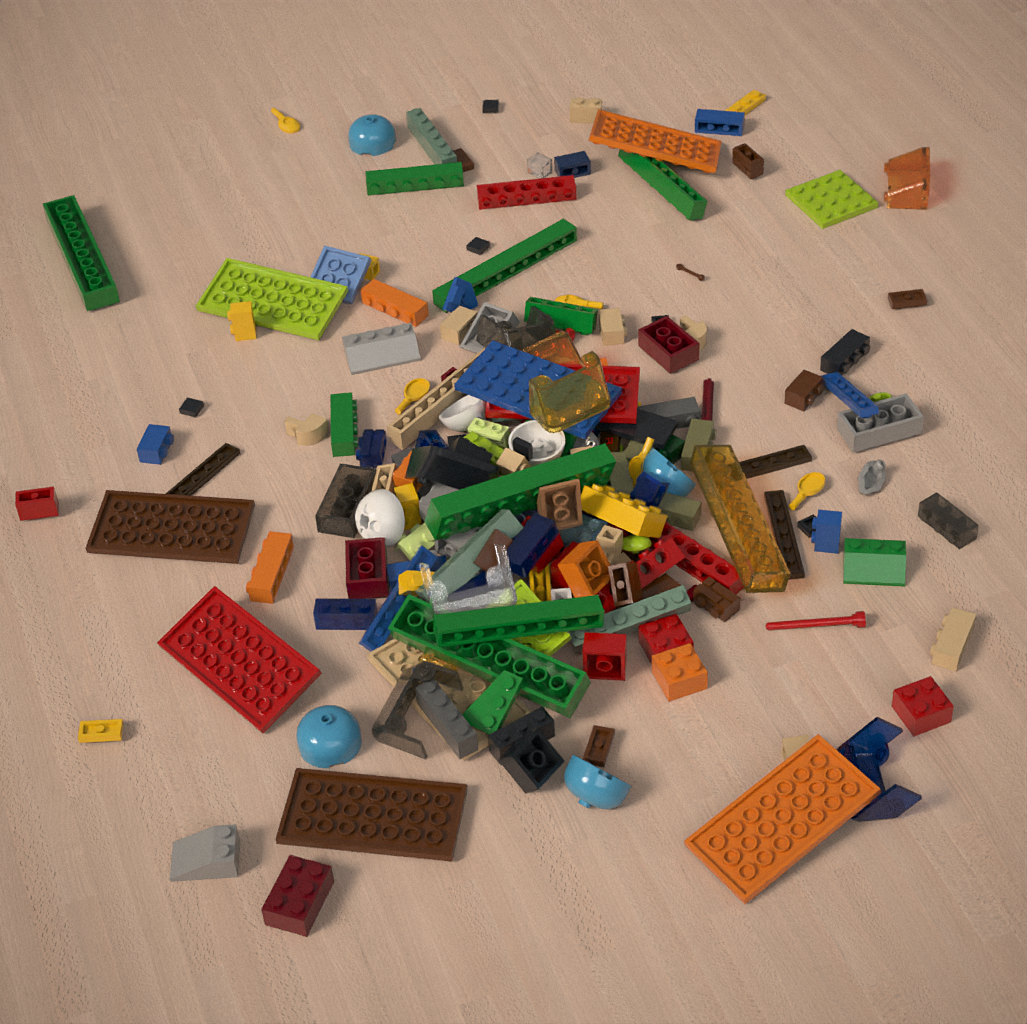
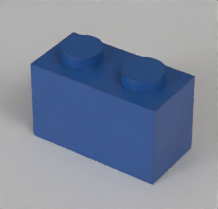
[137,424,174,465]
[811,509,842,554]

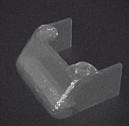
[419,544,517,615]

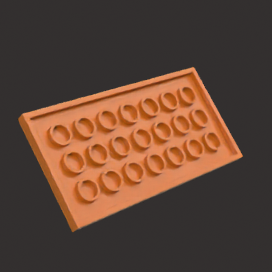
[589,109,722,173]
[684,734,881,904]

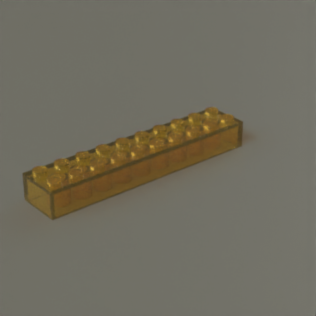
[690,445,790,593]

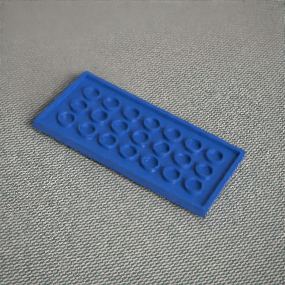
[454,340,622,439]

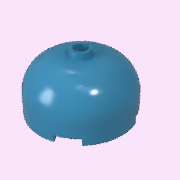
[348,114,396,156]
[641,448,696,497]
[296,705,362,768]
[564,755,631,810]

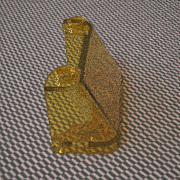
[529,351,611,433]

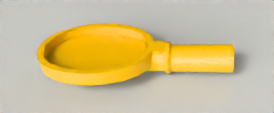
[271,107,300,133]
[555,294,604,309]
[395,378,430,414]
[629,437,654,488]
[789,472,825,510]

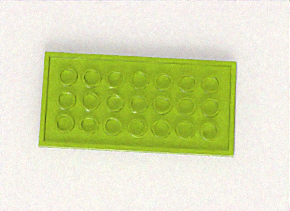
[196,258,349,341]

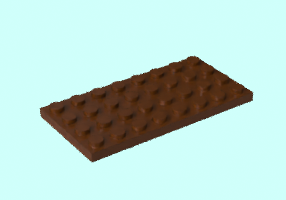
[86,490,255,564]
[276,768,468,862]

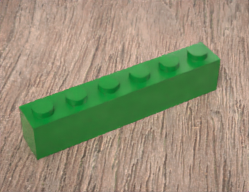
[365,162,464,196]

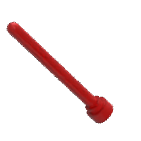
[765,611,866,630]

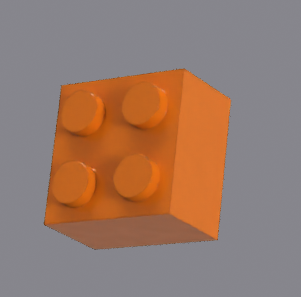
[558,540,611,598]
[652,643,708,702]

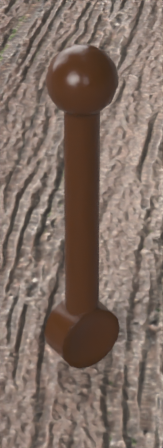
[676,264,705,281]

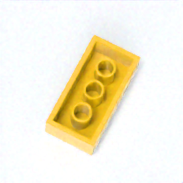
[581,484,668,538]

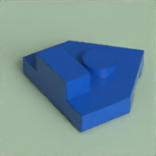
[443,277,478,313]

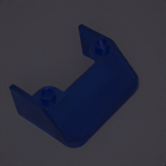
[836,717,922,822]

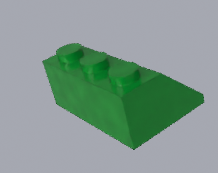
[843,538,906,587]

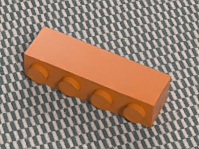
[361,279,429,327]
[246,531,294,604]

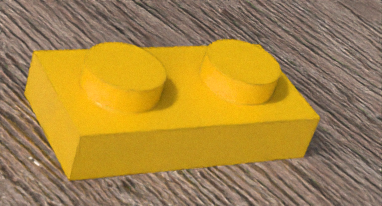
[78,719,124,743]

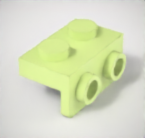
[467,418,510,448]
[394,523,435,561]

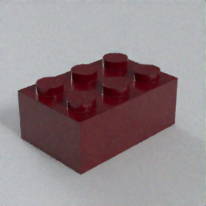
[638,316,700,374]
[345,537,388,600]
[261,855,334,937]

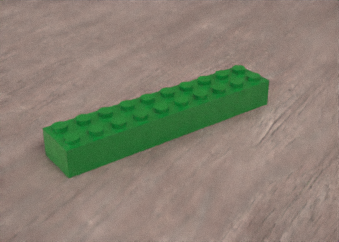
[42,195,120,311]
[425,443,616,541]
[388,594,591,719]

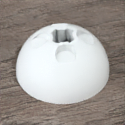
[439,395,487,432]
[508,420,565,467]
[355,489,405,547]

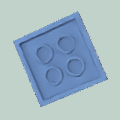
[311,246,371,304]

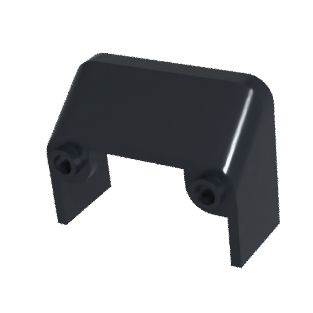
[405,446,501,490]

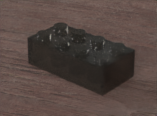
[315,463,376,538]

